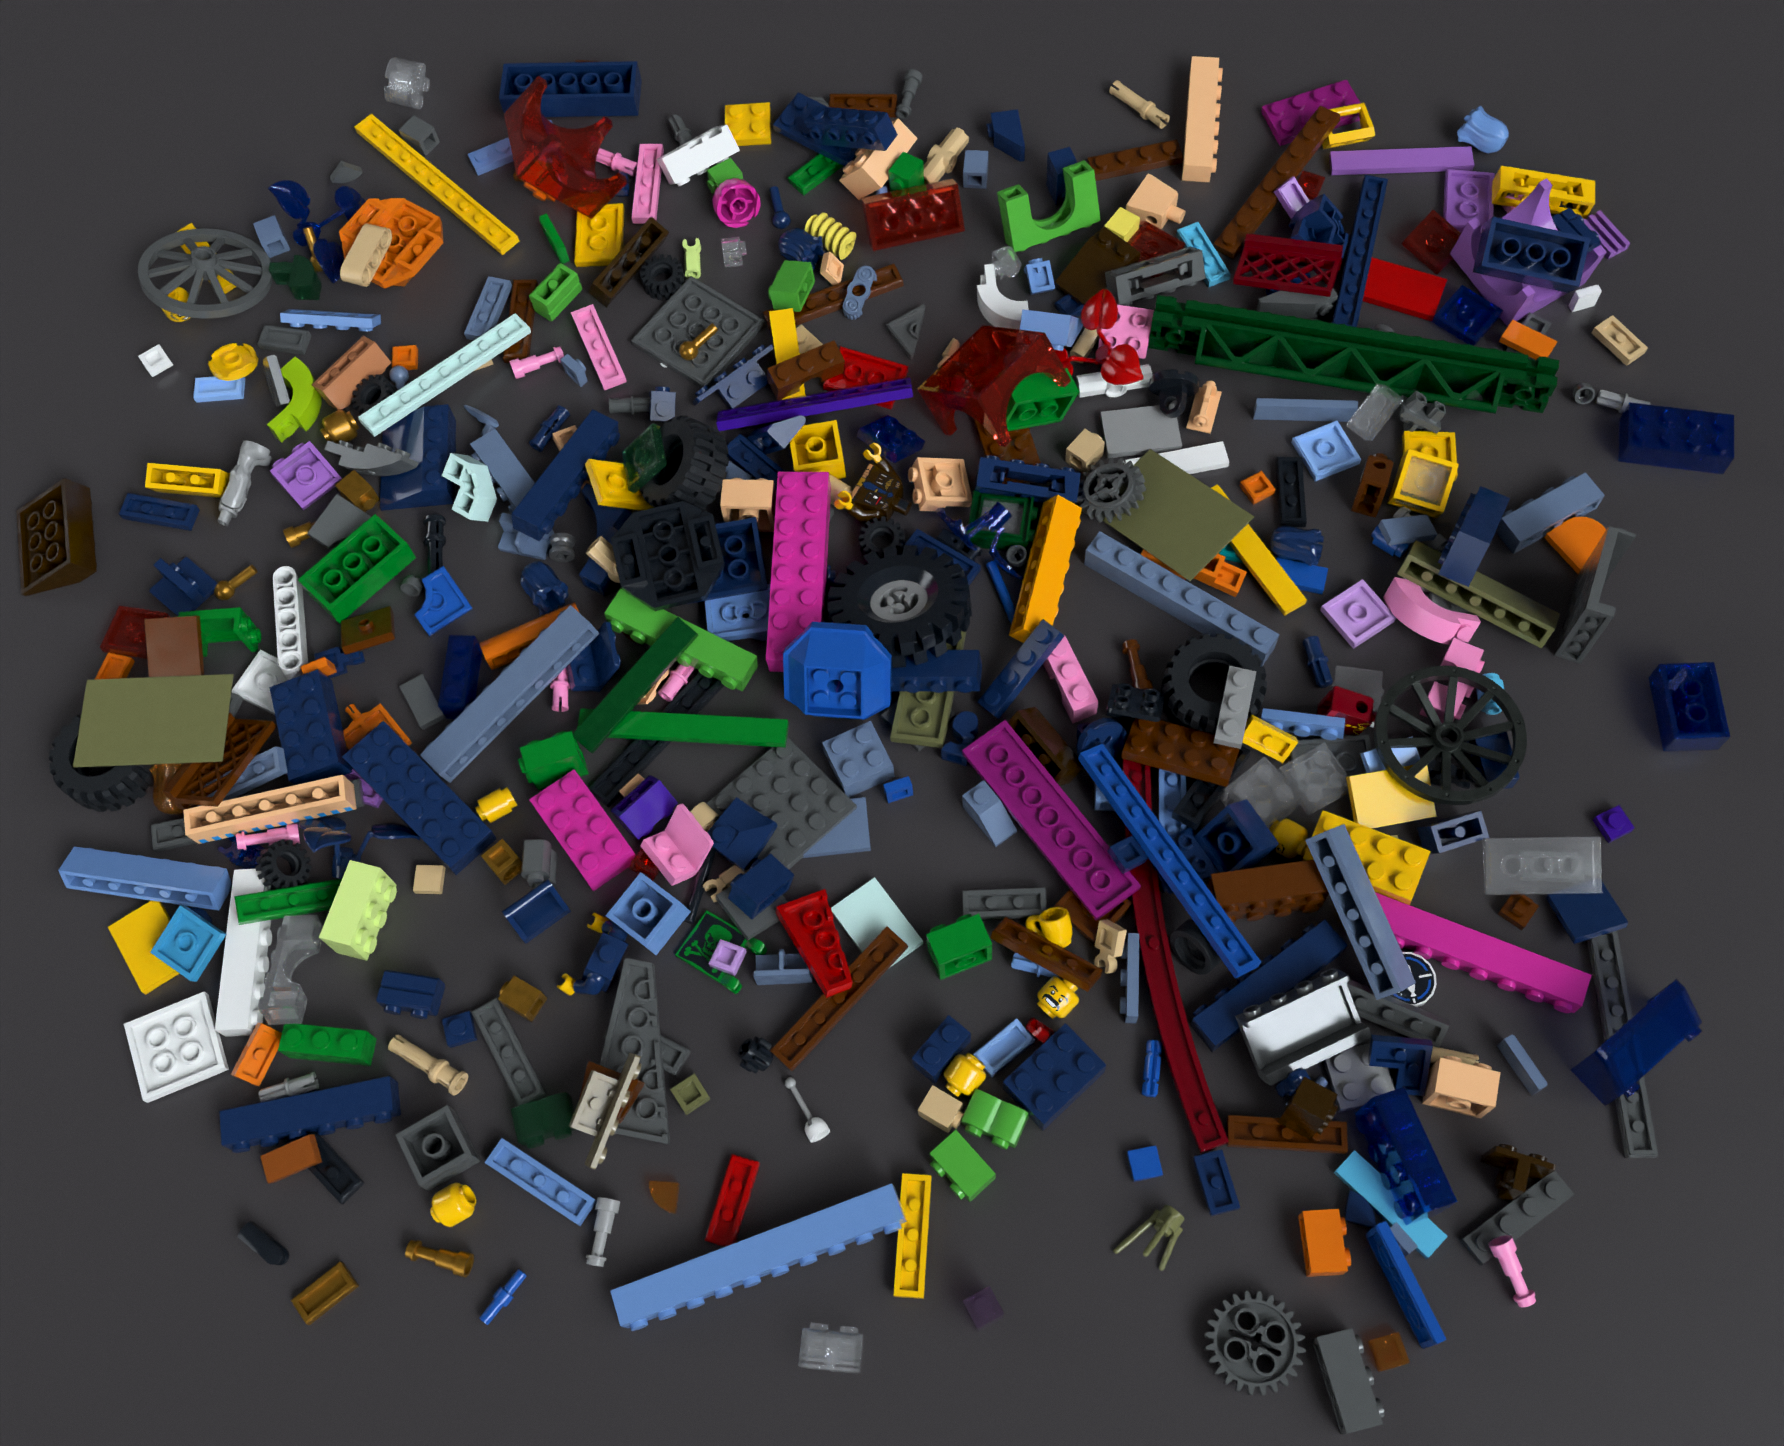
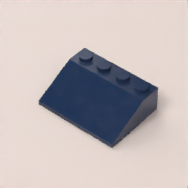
[380,404,456,511]
[664,517,768,604]

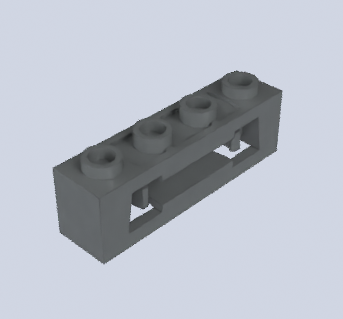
[1105,246,1206,306]

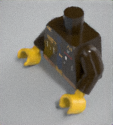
[834,443,912,523]

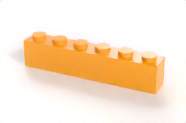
[1009,495,1082,643]

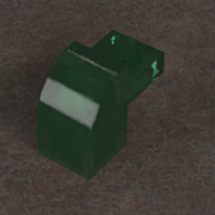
[269,255,322,300]

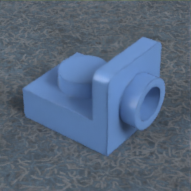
[1023,258,1055,295]

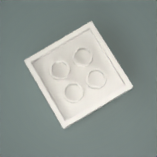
[124,992,229,1103]

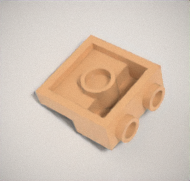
[908,457,972,512]

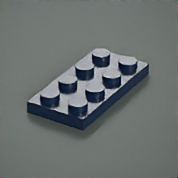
[773,92,859,166]

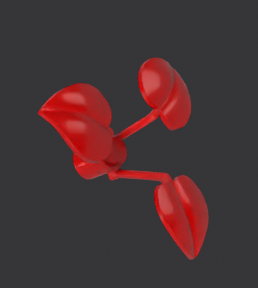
[1037,289,1144,385]

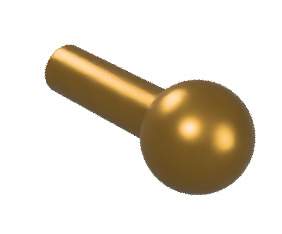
[303,226,329,272]
[679,323,718,360]
[214,565,258,600]

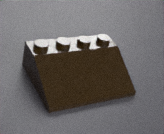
[16,478,97,596]

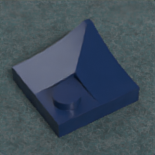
[707,797,778,872]

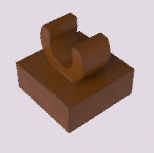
[1498,890,1539,931]

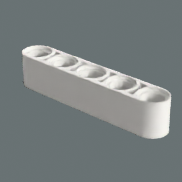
[273,566,308,680]

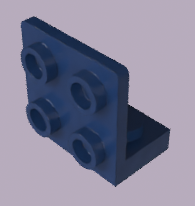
[566,621,621,692]

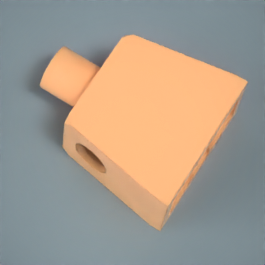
[1126,173,1186,230]

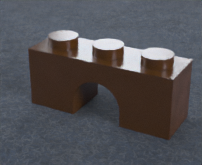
[767,340,845,401]

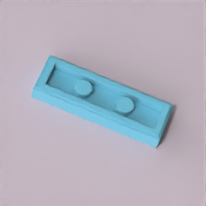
[1176,222,1231,288]

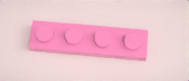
[632,144,664,224]
[571,304,627,391]

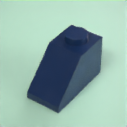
[987,109,1025,162]

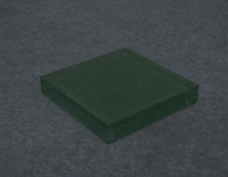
[622,423,667,493]

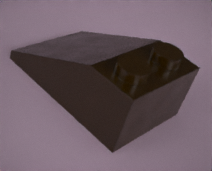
[1054,226,1141,305]

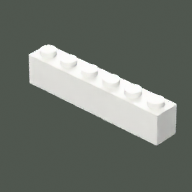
[215,869,272,1037]

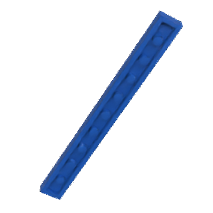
[1078,743,1261,979]

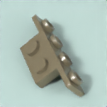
[569,1053,641,1170]

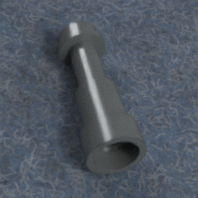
[896,69,923,119]

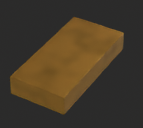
[291,1261,359,1325]

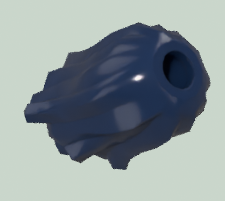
[778,228,827,271]
[1270,526,1324,566]
[520,561,569,615]

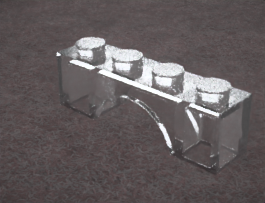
[258,915,323,1025]

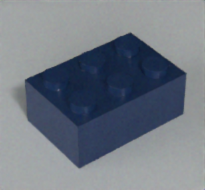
[1003,1023,1106,1131]

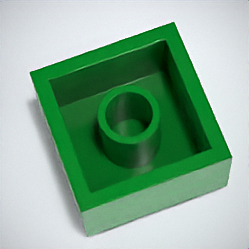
[926,914,992,980]

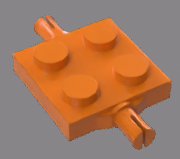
[343,703,412,750]

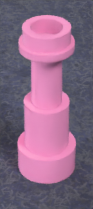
[509,346,564,379]
[236,823,300,850]
[1488,1235,1536,1308]

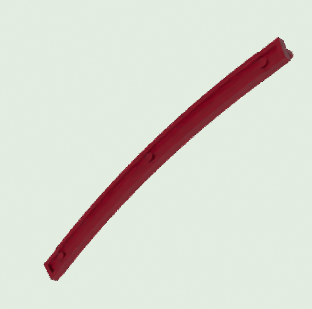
[1123,759,1229,1153]

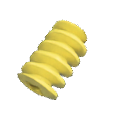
[804,212,856,260]

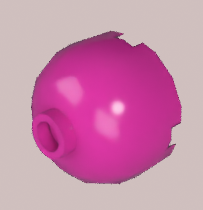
[712,178,761,228]

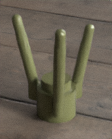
[1114,1205,1185,1271]

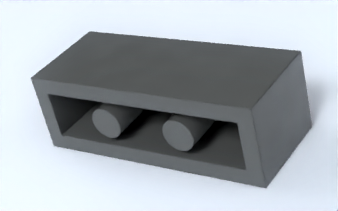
[1312,1328,1384,1435]

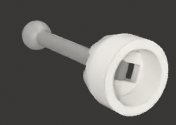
[785,1077,830,1143]

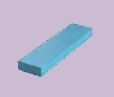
[1334,1150,1448,1259]

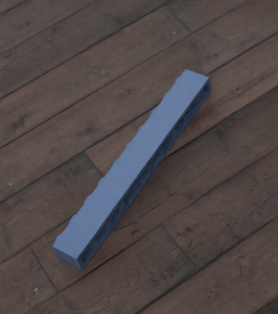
[611,1184,907,1331]

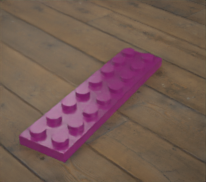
[962,720,1141,921]

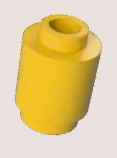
[475,787,518,823]

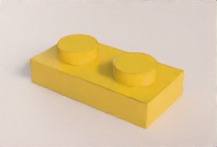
[1243,714,1298,763]

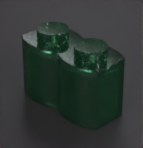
[511,1092,576,1148]

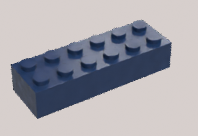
[499,61,642,118]
[342,721,497,875]

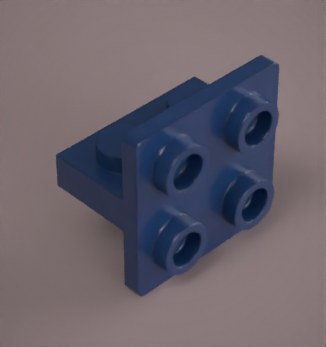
[149,557,217,617]

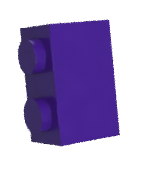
[610,775,678,840]

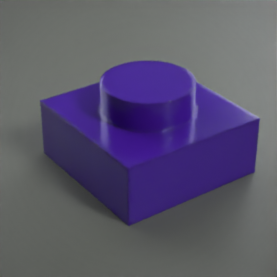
[1593,805,1635,843]

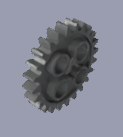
[1204,1291,1306,1396]

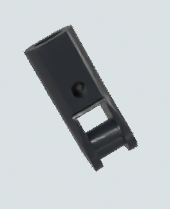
[936,528,983,562]
[237,1221,289,1265]

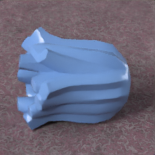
[1457,106,1509,154]

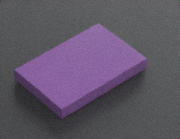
[1443,169,1495,233]

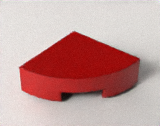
[1026,1017,1054,1043]

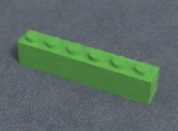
[604,588,758,692]

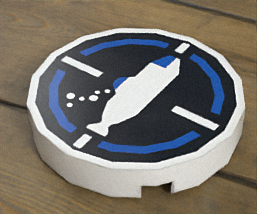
[1390,952,1437,1007]

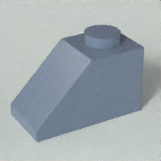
[962,780,1017,847]

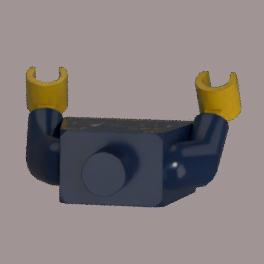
[557,913,629,996]

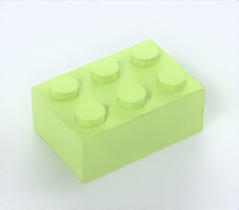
[319,860,397,961]

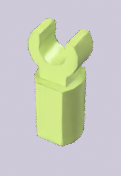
[682,238,701,279]

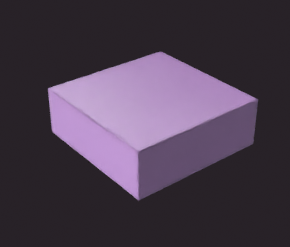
[708,939,747,976]

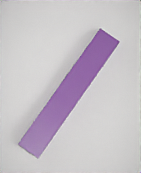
[1329,146,1474,175]

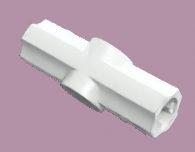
[1076,364,1152,398]

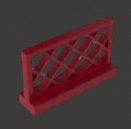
[1233,233,1343,297]

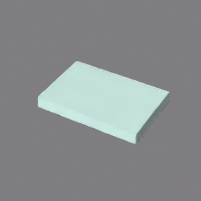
[831,877,923,967]

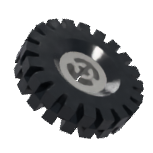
[827,545,972,668]

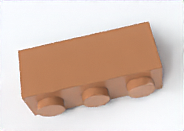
[312,336,391,410]

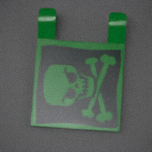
[675,910,767,994]

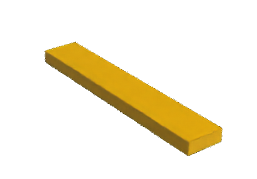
[1211,484,1307,616]

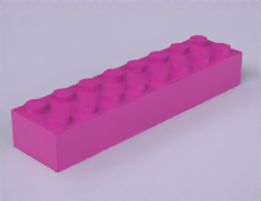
[766,472,831,672]

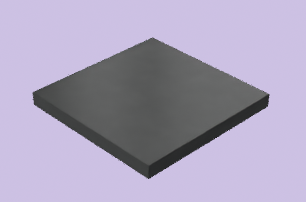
[631,276,765,388]

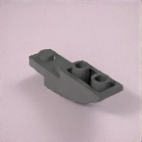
[324,440,418,476]

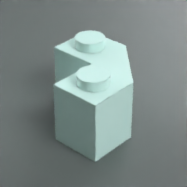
[442,453,497,522]

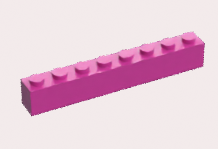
[1375,892,1592,1013]

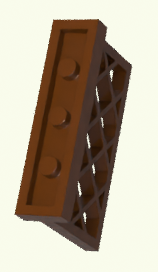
[163,713,277,810]

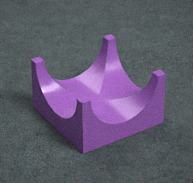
[1450,178,1607,327]

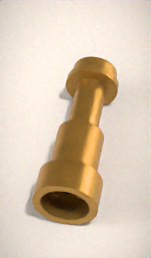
[283,521,315,548]
[405,1240,474,1278]

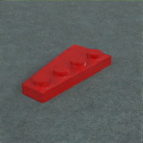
[776,889,853,998]

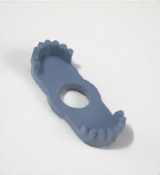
[843,266,877,320]

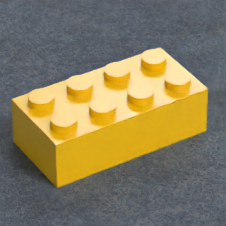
[1302,810,1431,905]

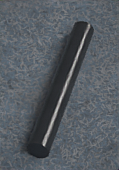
[684,848,716,924]

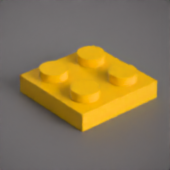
[725,102,771,146]

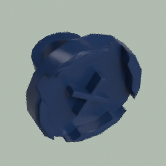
[1076,718,1127,760]

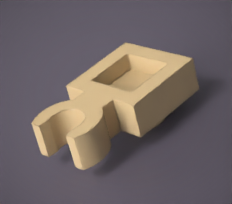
[1094,919,1127,974]

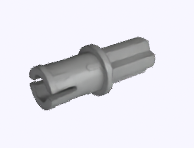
[1596,390,1650,418]
[259,1072,319,1103]

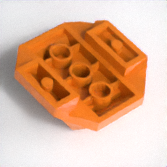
[339,198,444,289]

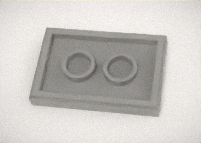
[1100,403,1182,459]

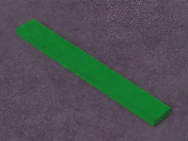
[577,708,789,747]

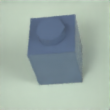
[963,150,988,189]
[253,215,291,258]

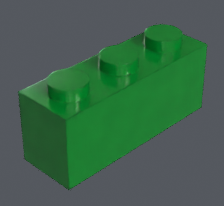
[278,1023,377,1066]

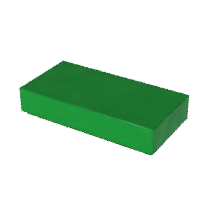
[539,213,570,264]

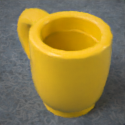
[1025,907,1073,948]

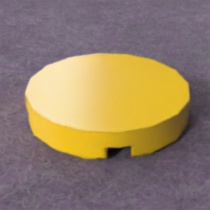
[208,343,259,381]

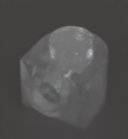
[721,236,747,268]
[990,246,1022,280]

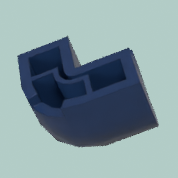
[1288,194,1349,258]

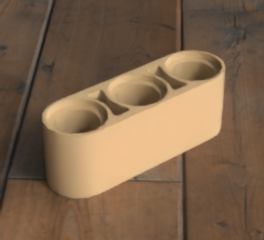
[340,223,392,287]

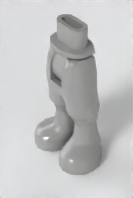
[217,440,272,527]

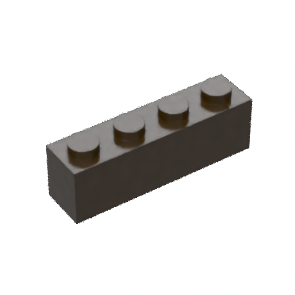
[588,217,669,308]

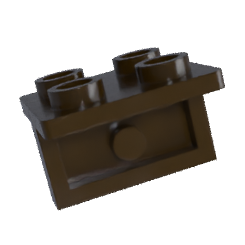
[1480,1144,1556,1202]

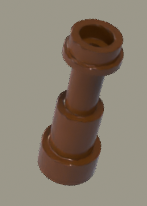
[1122,639,1154,690]

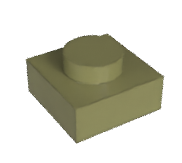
[670,1073,711,1115]

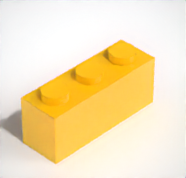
[145,463,230,498]

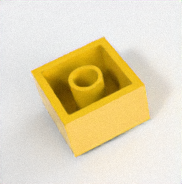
[790,420,846,479]

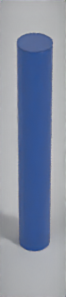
[986,561,1015,625]

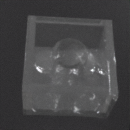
[1220,756,1303,829]

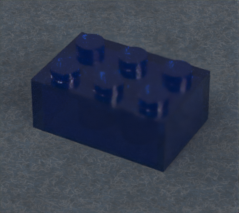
[1649,662,1730,752]

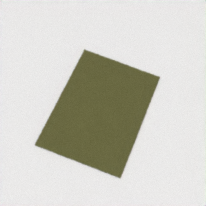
[1103,449,1254,581]
[73,674,234,767]

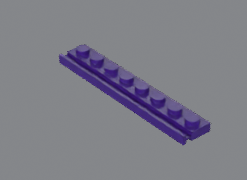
[716,377,913,431]

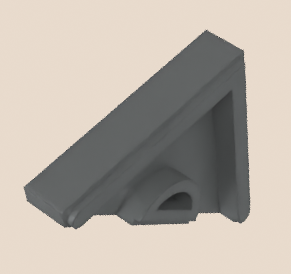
[886,304,925,360]

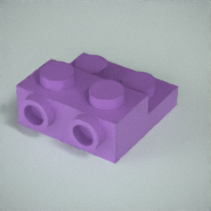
[270,441,342,511]

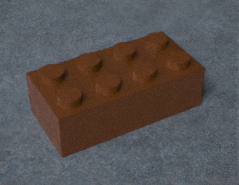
[1207,860,1329,923]

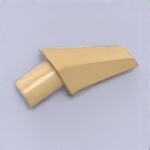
[937,338,960,371]

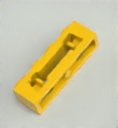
[1492,166,1595,219]

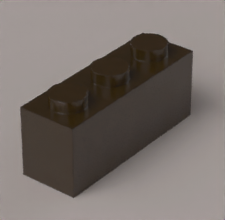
[1008,707,1084,786]
[1278,1077,1339,1140]

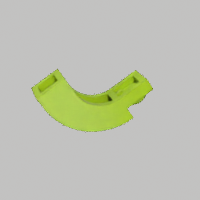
[267,356,322,443]

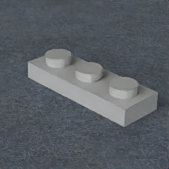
[1213,666,1257,749]

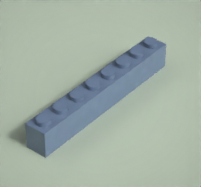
[1084,531,1279,667]
[420,605,600,783]

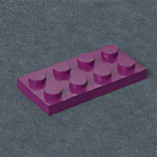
[1261,79,1360,146]

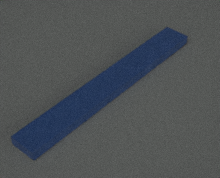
[1332,175,1388,327]

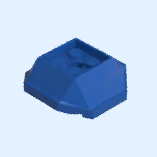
[783,622,892,720]

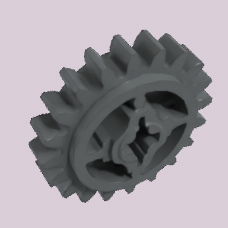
[1077,458,1146,523]

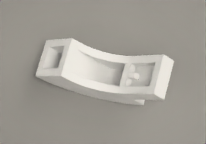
[977,264,1029,335]

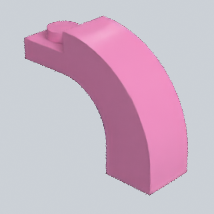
[1383,577,1481,645]

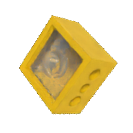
[1387,449,1459,518]

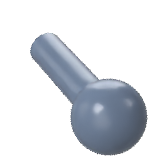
[389,365,409,390]

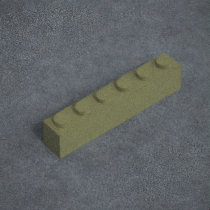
[1397,540,1560,649]

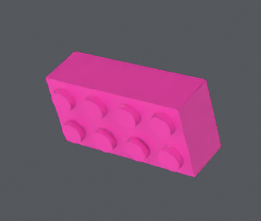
[529,769,638,892]

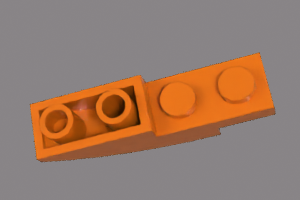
[1140,549,1247,597]

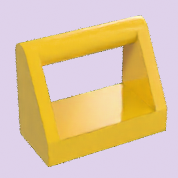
[1322,103,1375,150]

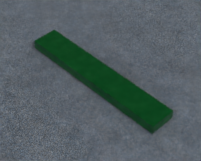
[573,617,699,754]

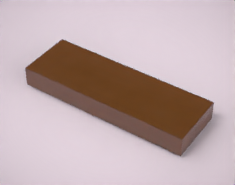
[829,94,897,117]

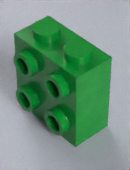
[518,731,589,791]

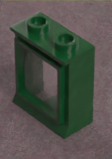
[967,490,1038,553]

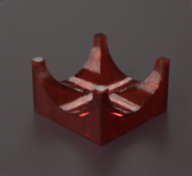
[504,76,627,219]
[917,325,1071,447]

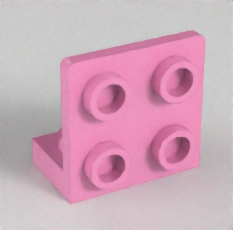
[1098,305,1154,359]
[640,803,714,886]

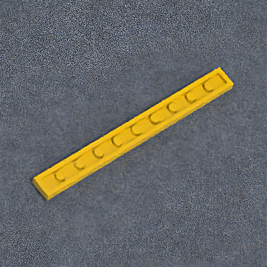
[354,114,520,255]

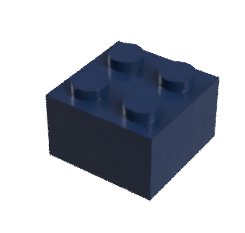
[1194,799,1279,873]

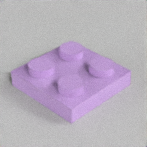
[1320,579,1396,649]

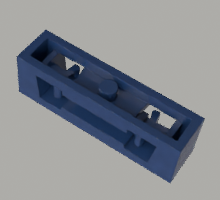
[974,455,1081,504]

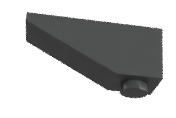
[1256,280,1338,319]

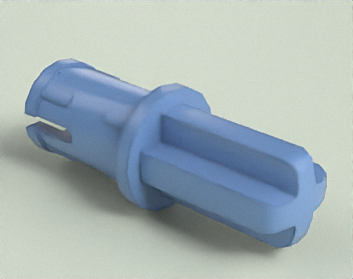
[1011,952,1063,980]

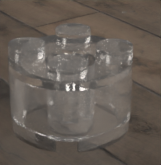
[384,57,430,109]

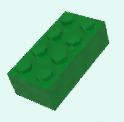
[298,514,416,624]

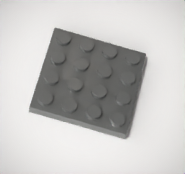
[706,737,857,869]

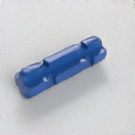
[1142,1040,1162,1097]

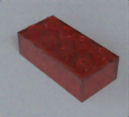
[861,178,965,251]

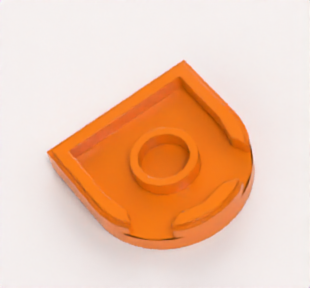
[1544,517,1606,574]

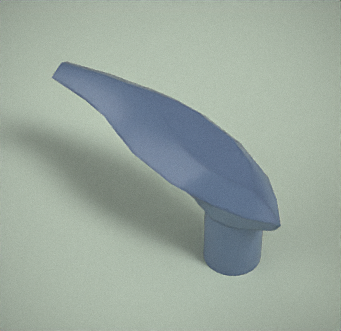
[464,405,499,436]

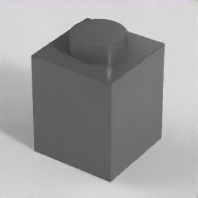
[399,115,440,157]

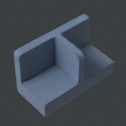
[498,513,554,560]
[753,949,812,985]

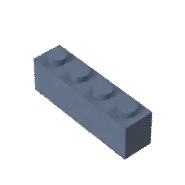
[470,429,535,513]
[1496,472,1605,554]

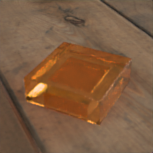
[1368,1332,1410,1372]

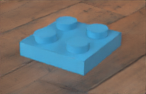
[150,905,227,982]

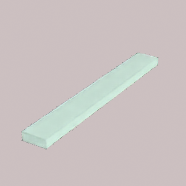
[358,313,531,437]

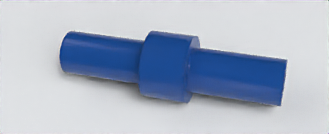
[479,1268,527,1325]

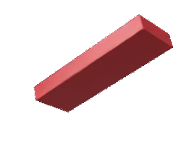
[705,1154,760,1247]

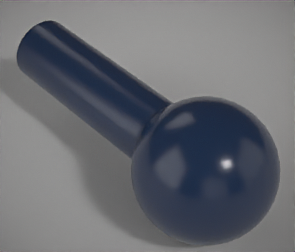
[769,186,791,229]

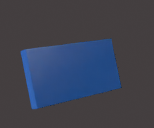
[1365,1221,1447,1349]

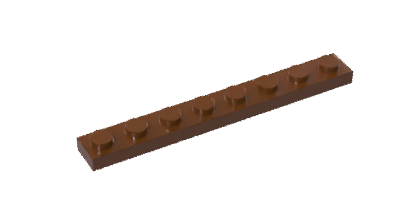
[1213,106,1340,259]

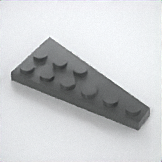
[600,958,670,1145]

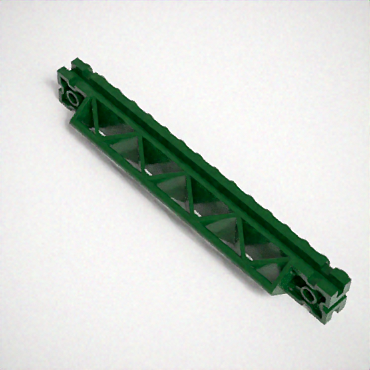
[1148,295,1560,414]

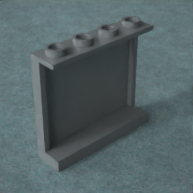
[1554,526,1636,664]

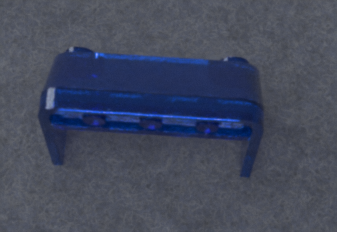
[1571,979,1702,1106]

